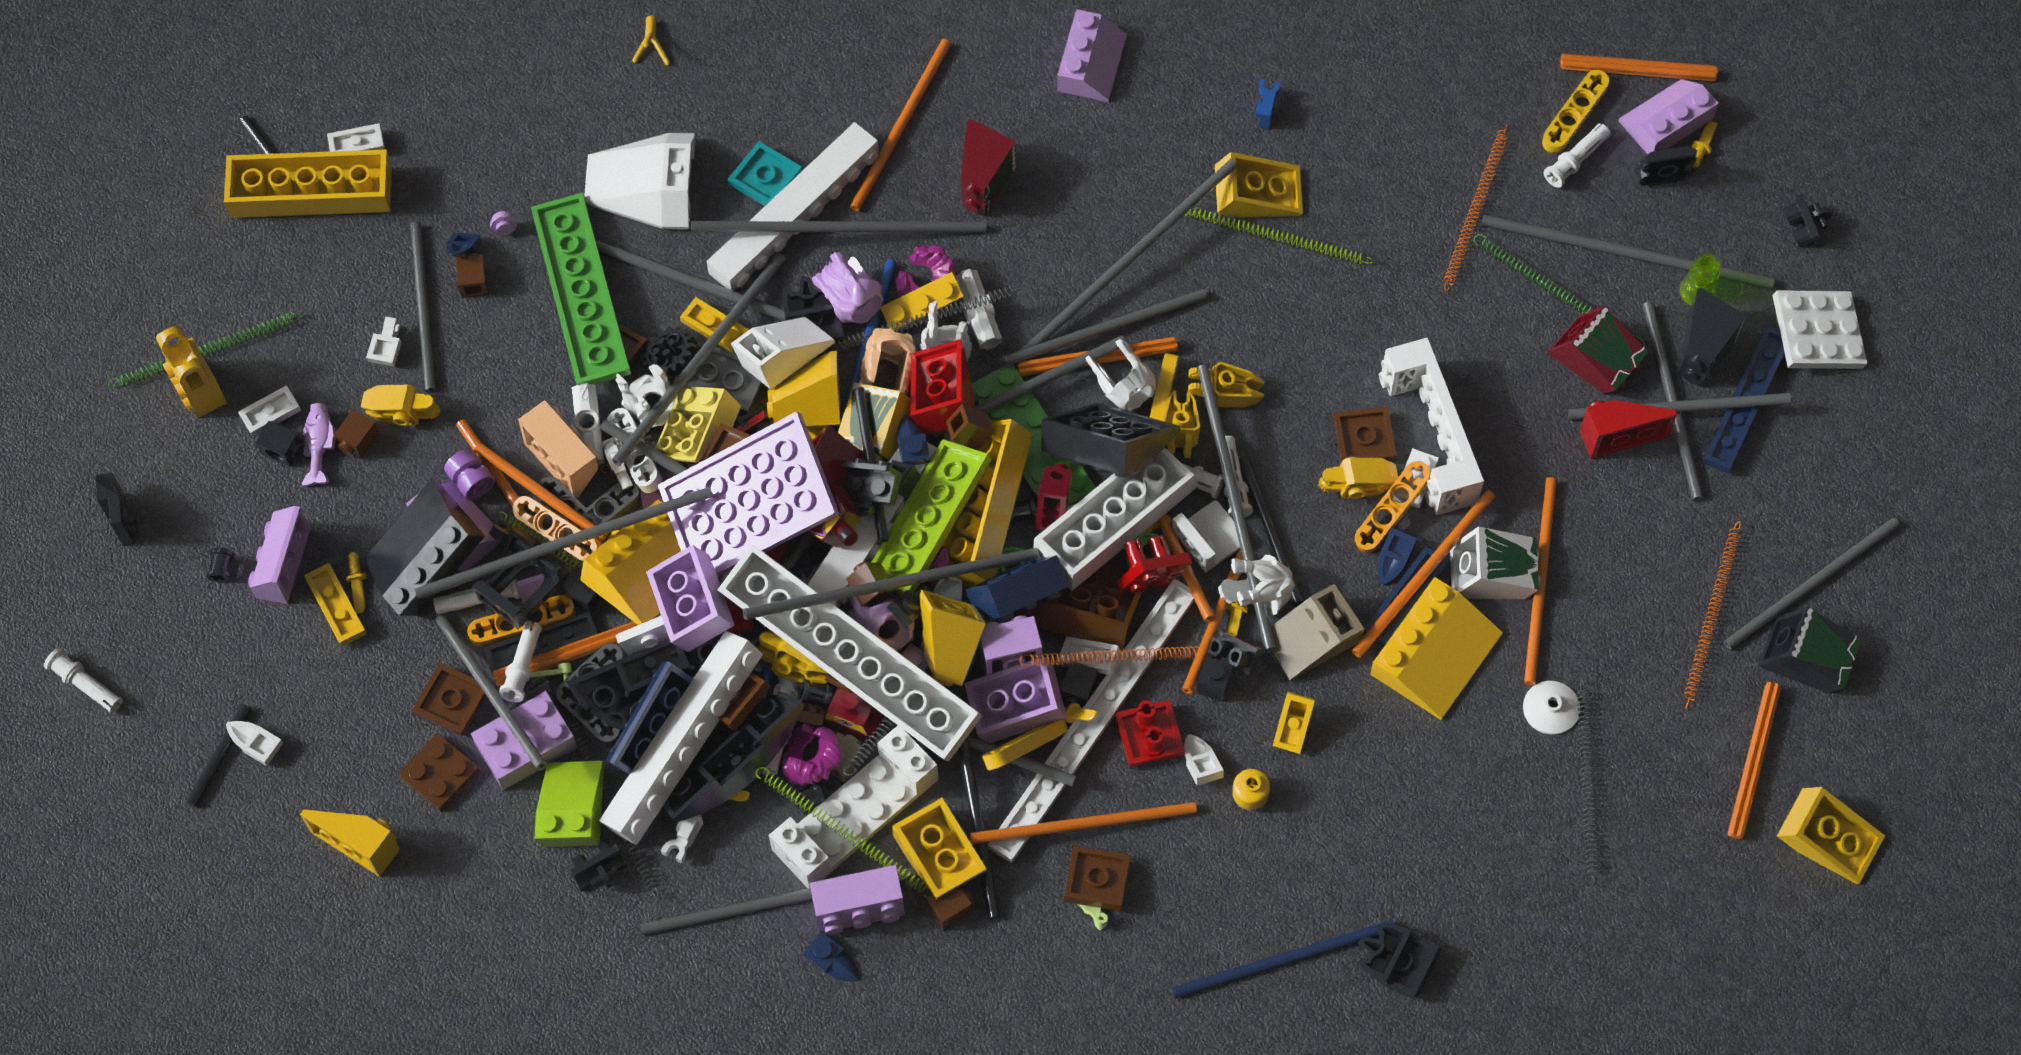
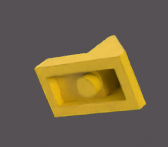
[1273,692,1315,754]

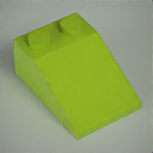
[535,761,604,847]

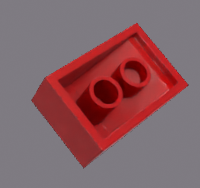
[911,339,975,435]
[1580,400,1677,459]

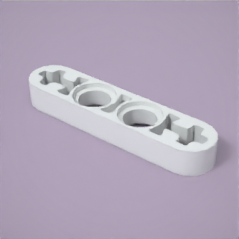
[607,408,662,493]

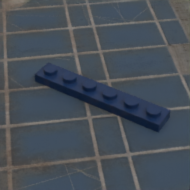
[1703,325,1785,474]

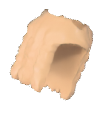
[859,328,917,395]

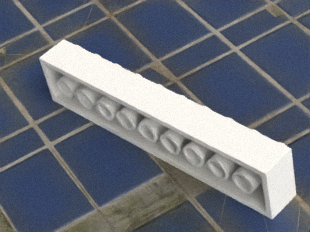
[718,544,983,762]

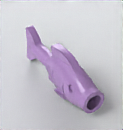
[302,403,336,487]

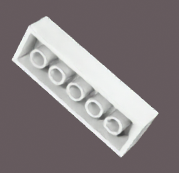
[1034,448,1194,591]

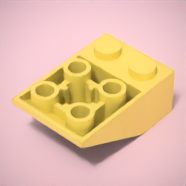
[655,386,741,463]

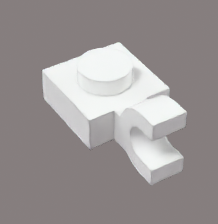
[366,317,402,367]
[661,814,703,863]

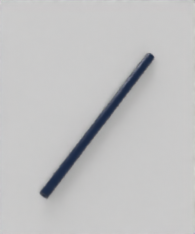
[1171,920,1394,999]

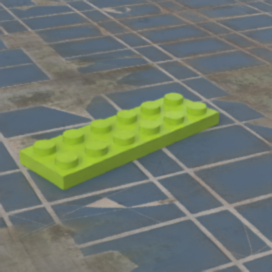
[871,439,992,595]

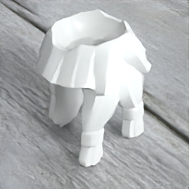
[920,301,972,361]
[1086,339,1156,412]
[616,364,676,427]
[1218,554,1295,616]

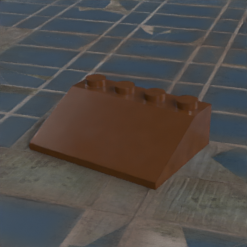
[1016,564,1144,652]

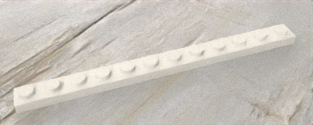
[988,578,1195,864]

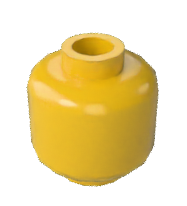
[1233,769,1270,810]

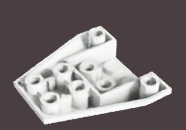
[584,133,696,230]

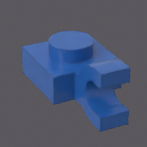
[1255,79,1281,129]

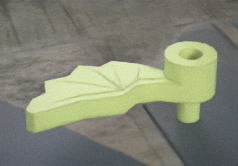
[530,663,572,680]
[1077,904,1108,930]

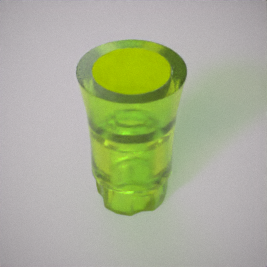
[1679,253,1721,306]

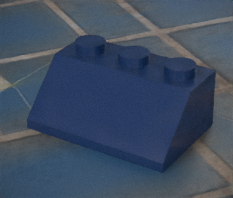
[962,555,1069,622]

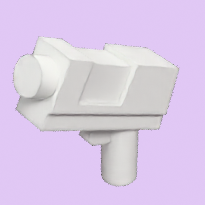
[602,437,633,490]

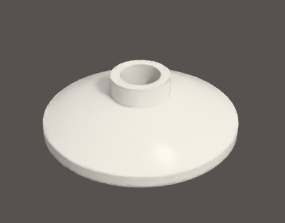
[1523,681,1580,735]

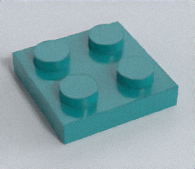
[728,141,802,206]

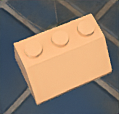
[518,400,598,498]

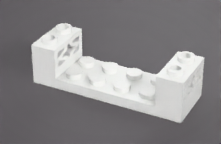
[1379,337,1484,516]
[769,726,938,888]

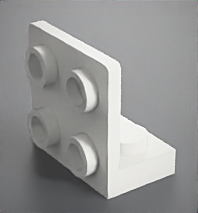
[1172,501,1241,573]

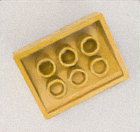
[580,500,682,625]
[1370,577,1503,720]

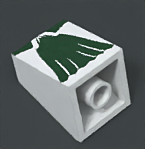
[1450,527,1540,599]

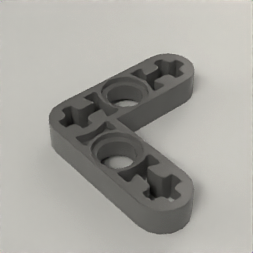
[538,476,641,533]
[556,643,624,747]

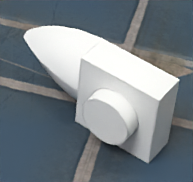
[226,721,283,766]
[1184,734,1224,786]

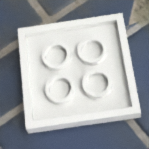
[1772,290,1867,369]

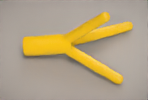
[632,16,670,65]

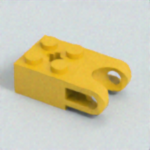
[156,325,227,418]

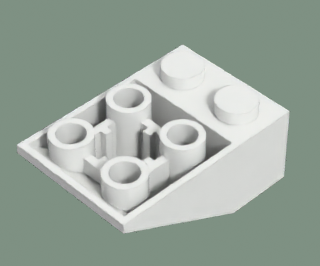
[731,317,835,389]

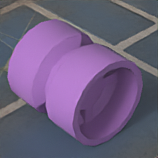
[444,448,495,501]

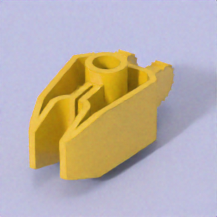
[1188,362,1264,407]
[361,384,441,426]
[1162,390,1200,458]
[1318,457,1398,499]
[757,631,828,684]

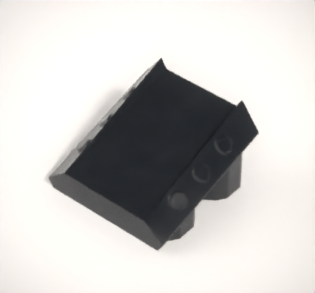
[1633,146,1697,187]

